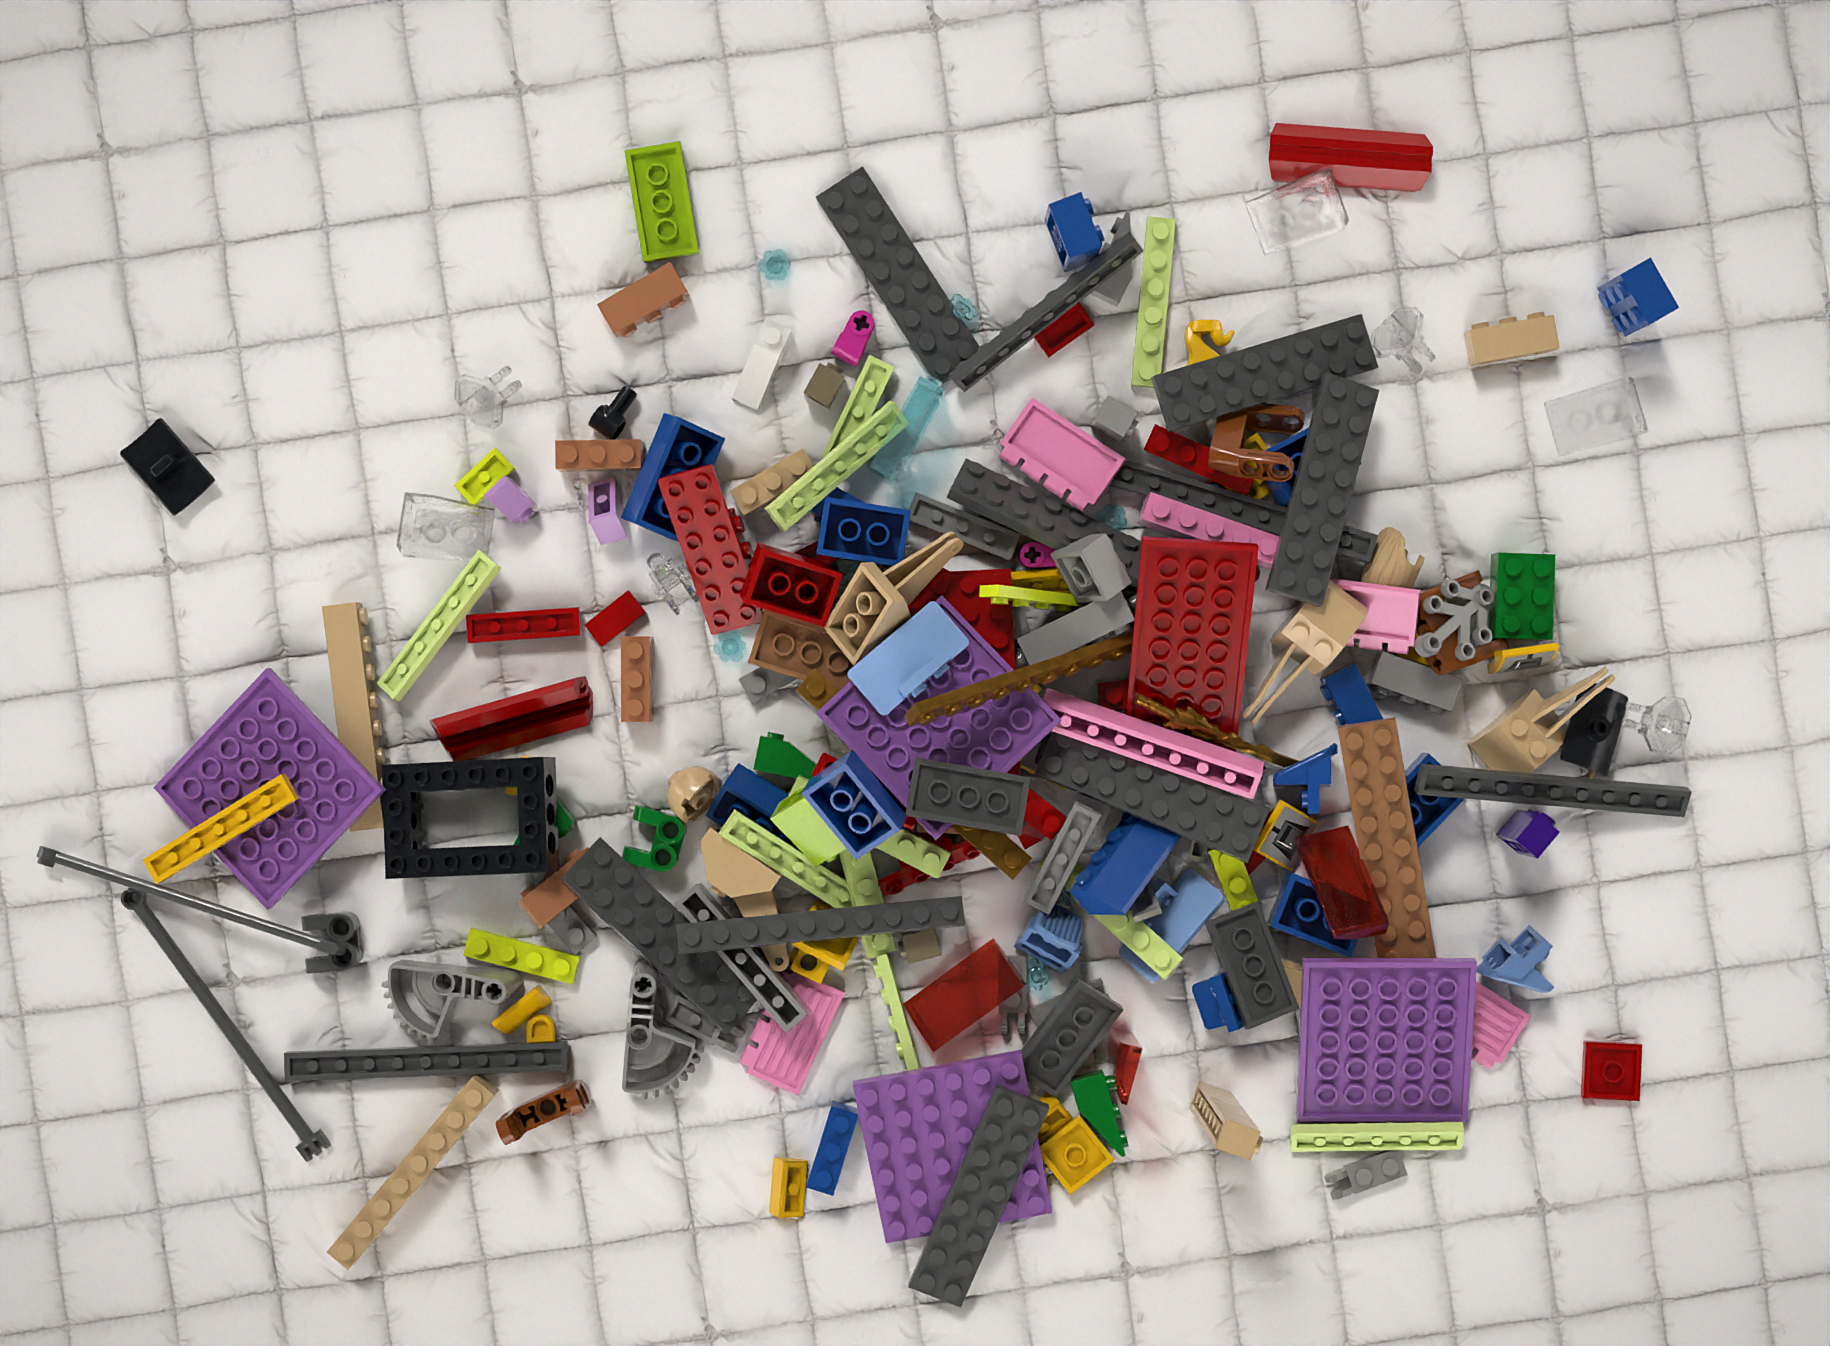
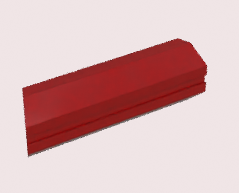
[1268,123,1433,192]
[429,676,593,761]

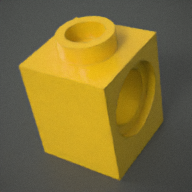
[789,947,830,984]

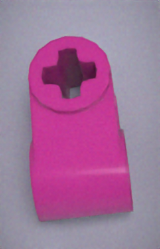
[831,310,874,367]
[1017,542,1057,569]

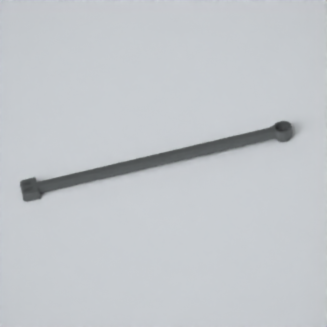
[36,846,346,956]
[121,888,331,1162]

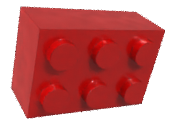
[740,542,843,627]

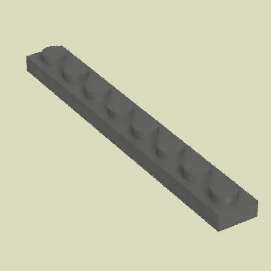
[949,232,1144,392]

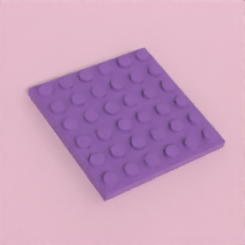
[816,596,1062,840]
[154,668,386,910]
[1296,958,1477,1122]
[853,1050,1053,1243]

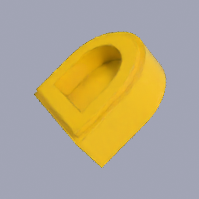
[526,1013,556,1043]

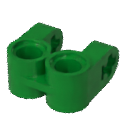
[622,805,687,872]

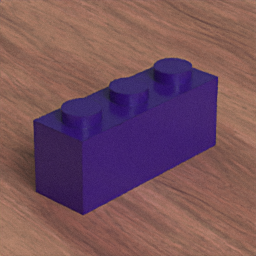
[1496,809,1560,859]

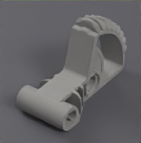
[381,959,523,1044]
[622,960,704,1100]

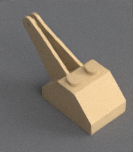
[823,531,963,666]
[1242,580,1369,725]
[1467,667,1615,773]
[700,824,790,972]

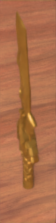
[1134,693,1299,768]

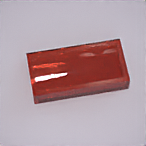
[1294,825,1390,939]
[903,938,1027,1052]
[1107,1026,1143,1105]

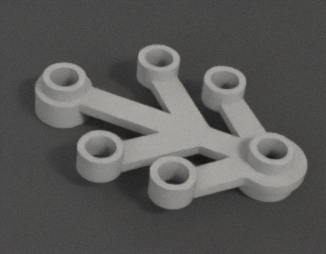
[1415,580,1495,661]

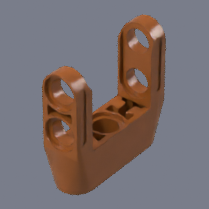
[1208,403,1305,482]
[1417,570,1510,675]
[496,1080,591,1145]

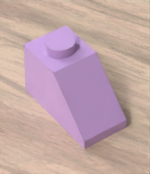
[484,476,537,524]
[588,477,628,545]

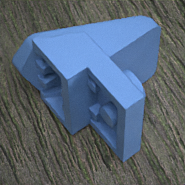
[1014,904,1085,973]
[1476,925,1554,993]

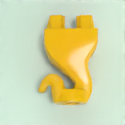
[1184,320,1235,366]

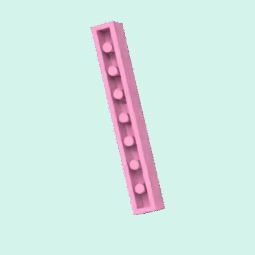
[1043,688,1264,800]

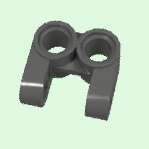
[301,911,363,973]

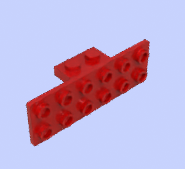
[658,464,763,635]

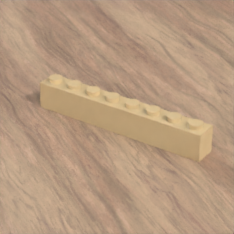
[322,602,386,832]
[327,1074,499,1270]
[1190,1081,1263,1161]

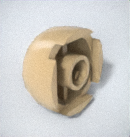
[667,766,722,823]

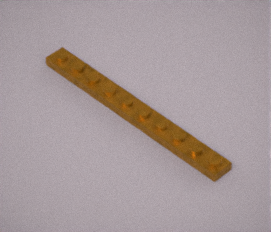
[904,631,1133,726]
[796,669,1032,880]

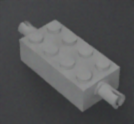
[1015,591,1136,670]

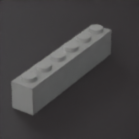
[675,883,812,1033]

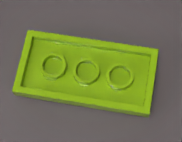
[624,141,700,263]

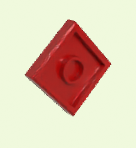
[1581,1040,1642,1101]

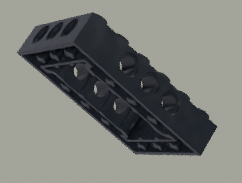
[382,757,560,879]

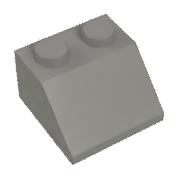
[1050,533,1132,603]

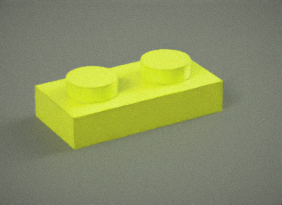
[454,447,516,507]

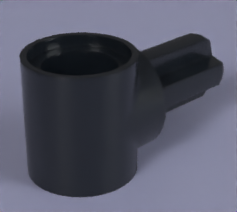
[588,386,637,440]

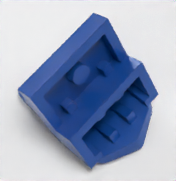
[1273,743,1338,815]
[1192,970,1244,1032]

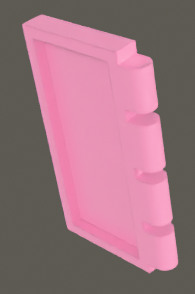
[999,398,1126,512]
[1330,578,1421,654]
[1436,956,1531,1069]
[739,970,845,1096]

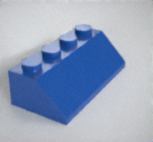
[706,763,800,851]
[1069,812,1182,915]

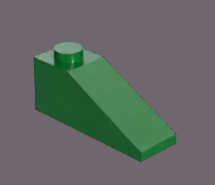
[753,732,817,780]

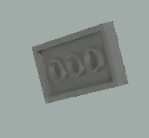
[905,757,1031,836]
[1205,901,1300,1029]
[1021,977,1124,1098]

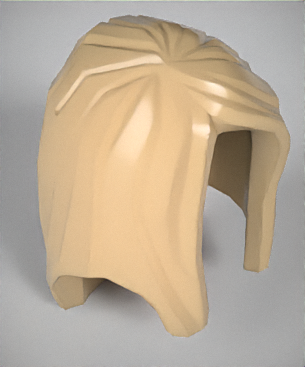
[1361,527,1425,589]

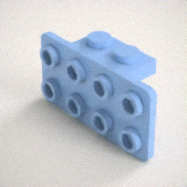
[848,601,969,716]
[1119,868,1225,983]

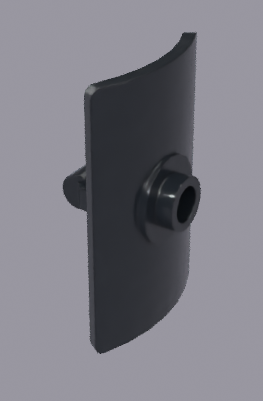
[120,418,215,516]
[1560,683,1628,777]

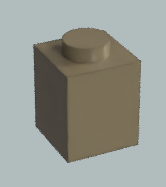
[803,362,845,409]
[898,929,942,964]

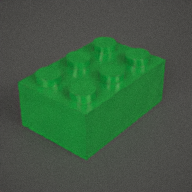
[1488,552,1556,640]

